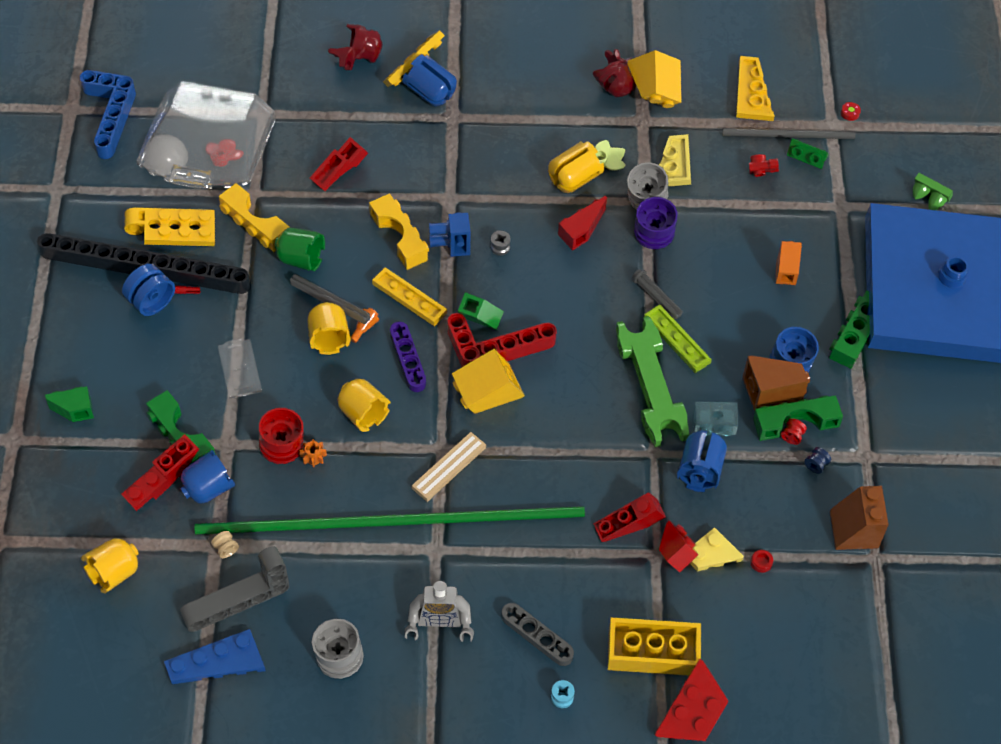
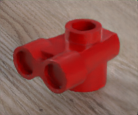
[749,154,779,177]

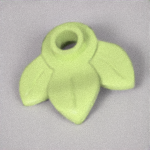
[595,140,625,171]

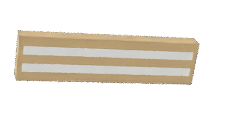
[412,432,486,502]

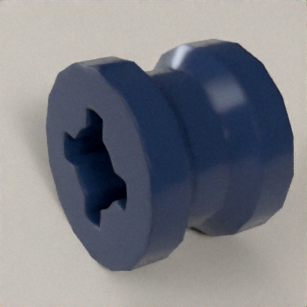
[804,447,832,474]

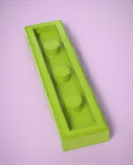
[644,304,712,373]

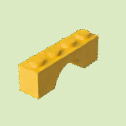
[219,183,290,252]
[369,193,429,270]

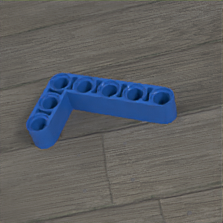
[80,70,136,159]

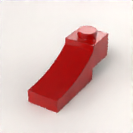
[310,137,368,191]

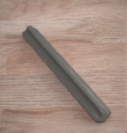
[290,274,371,324]

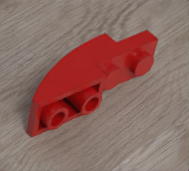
[121,434,199,511]

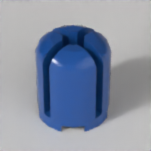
[402,54,457,107]
[677,430,727,492]

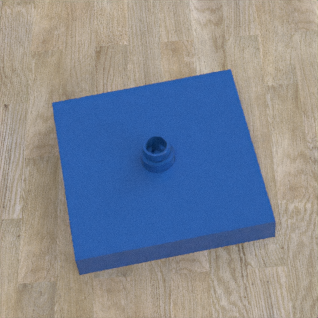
[865,203,1001,363]

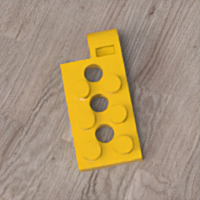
[124,208,215,246]

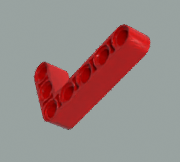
[447,313,557,367]

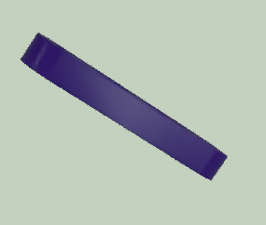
[390,322,426,392]

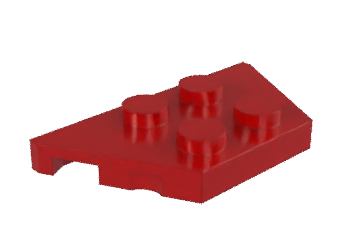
[654,658,729,741]

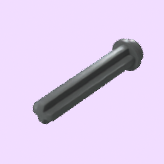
[632,269,683,320]

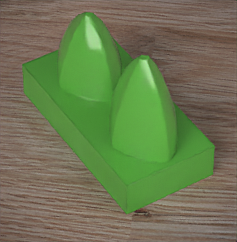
[913,173,953,210]

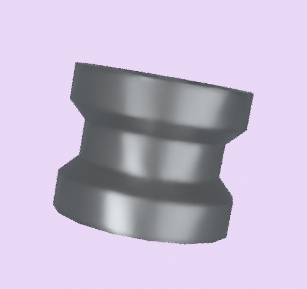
[491,230,511,256]

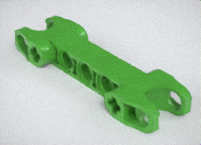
[616,316,689,447]

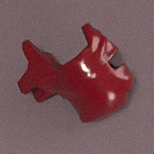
[328,24,383,70]
[592,49,637,98]

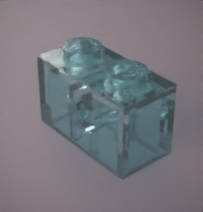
[693,402,738,436]

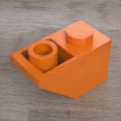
[776,241,802,285]

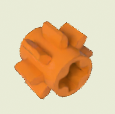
[300,439,327,467]

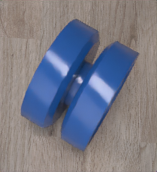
[122,264,175,316]

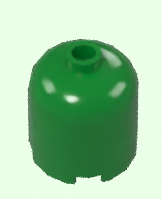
[274,228,325,271]

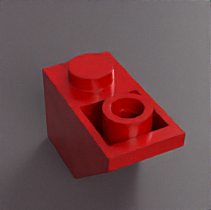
[659,520,699,572]

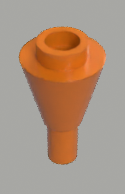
[350,308,379,343]

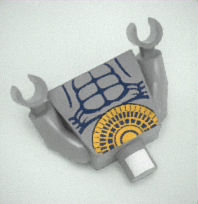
[405,581,474,642]

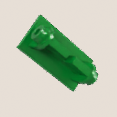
[787,138,829,169]

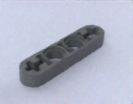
[502,603,574,666]

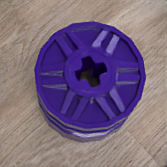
[634,197,678,250]

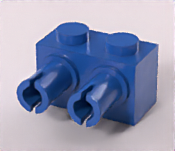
[429,212,471,257]

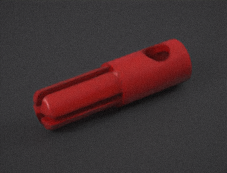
[174,286,200,294]

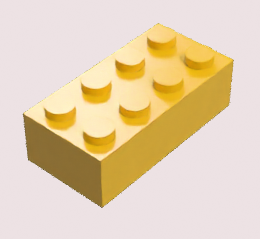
[608,618,701,675]

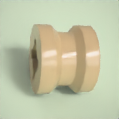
[211,531,239,559]

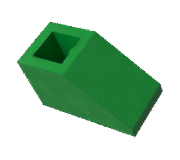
[458,293,504,330]
[45,386,94,422]

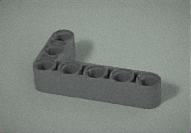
[180,546,289,632]

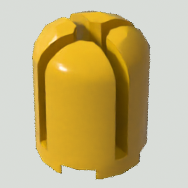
[548,141,604,193]

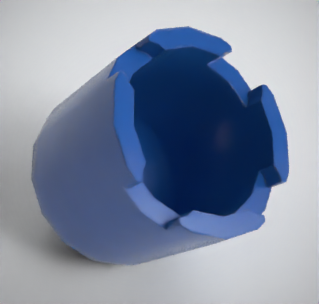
[180,450,235,504]

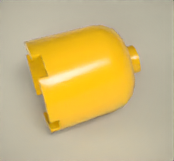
[307,302,351,355]
[338,379,391,432]
[81,538,138,594]

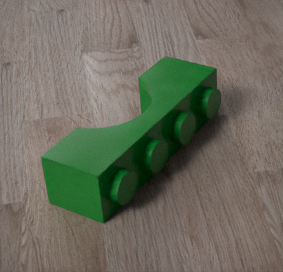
[146,390,216,466]
[753,395,843,441]

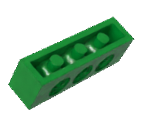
[829,290,870,369]

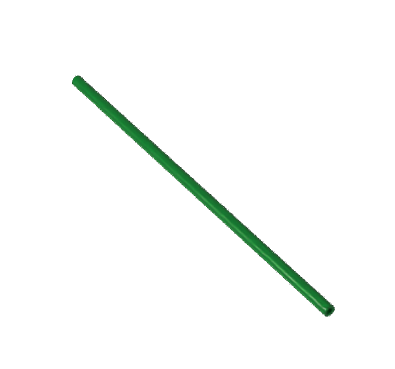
[194,506,585,535]

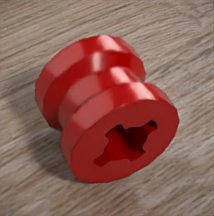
[781,419,807,445]

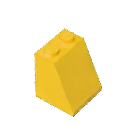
[627,50,681,108]
[452,349,525,414]

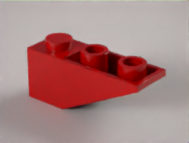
[558,196,607,250]
[593,492,666,542]

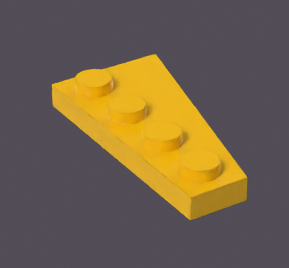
[383,30,445,87]
[736,56,775,121]

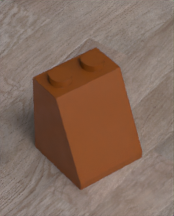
[742,356,810,411]
[830,486,889,550]

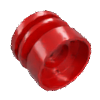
[259,408,304,464]

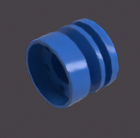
[769,327,819,373]

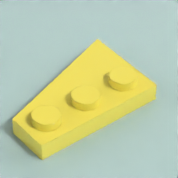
[659,134,691,186]

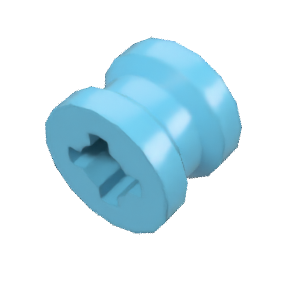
[551,680,575,708]

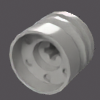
[627,162,668,210]
[312,619,364,679]

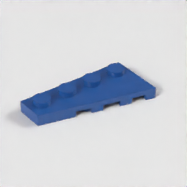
[164,629,266,684]

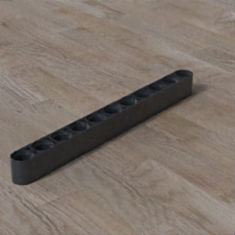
[37,233,250,294]

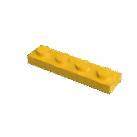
[372,267,447,326]

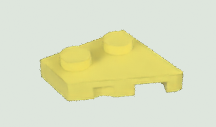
[690,528,744,571]

